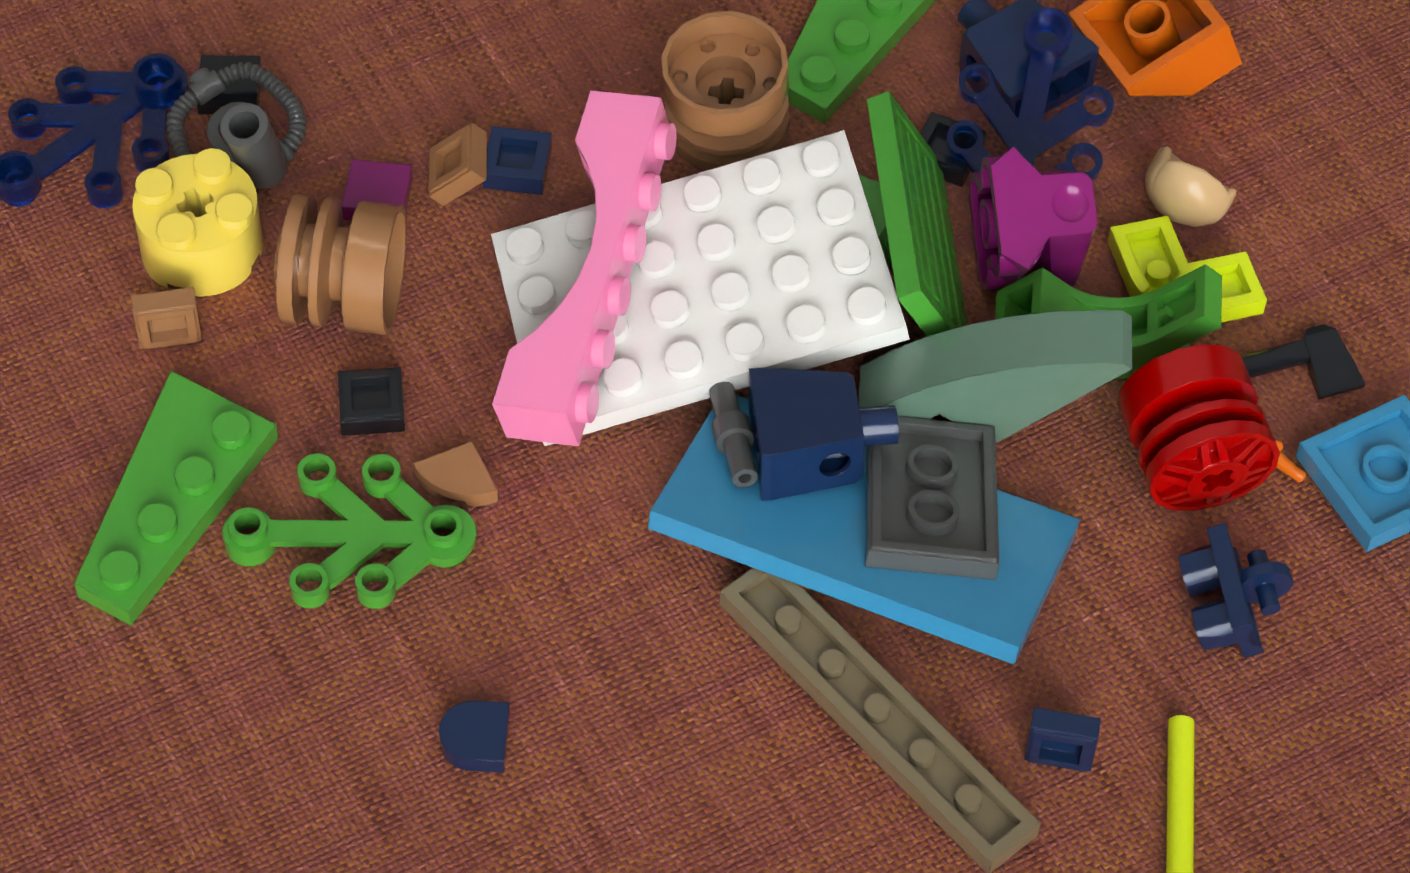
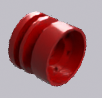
[1117,344,1280,511]

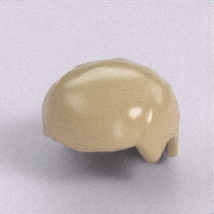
[1145,146,1236,227]

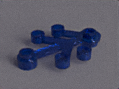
[946,8,1114,181]
[0,54,188,208]

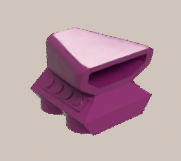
[968,147,1097,291]

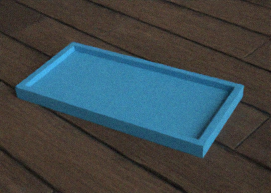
[648,395,1080,665]

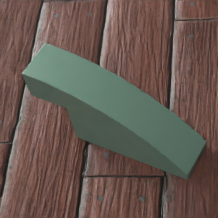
[859,310,1132,443]

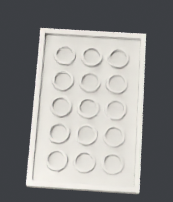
[491,130,910,446]

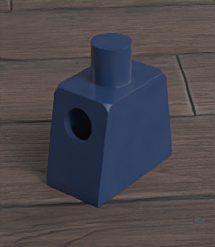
[958,0,1099,136]
[749,368,899,501]

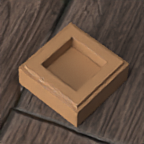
[428,123,487,206]
[131,287,202,350]

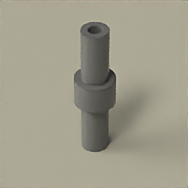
[709,382,758,488]

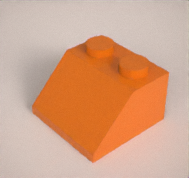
[1068,0,1242,96]

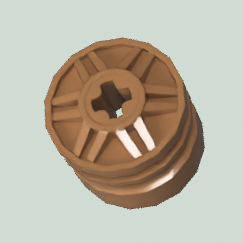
[661,11,790,170]
[274,193,407,335]

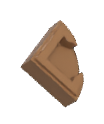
[413,441,498,507]

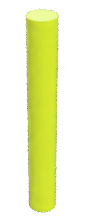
[1166,715,1195,873]

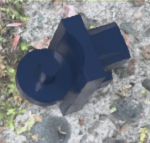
[1178,523,1293,658]

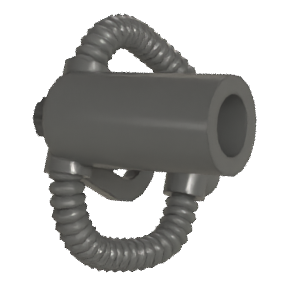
[165,62,307,189]

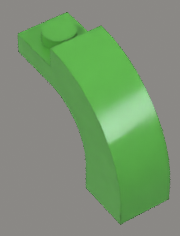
[995,264,1222,379]

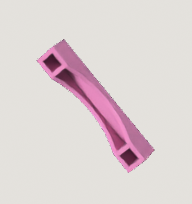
[492,90,677,446]

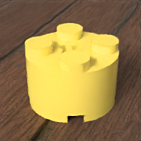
[132,148,264,297]

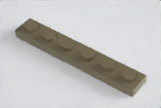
[719,568,1041,873]

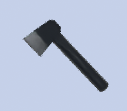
[1241,324,1365,400]

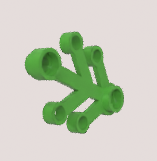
[222,453,477,609]

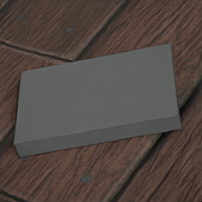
[865,416,999,580]

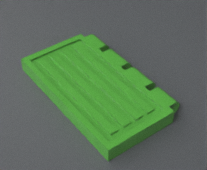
[867,91,969,336]

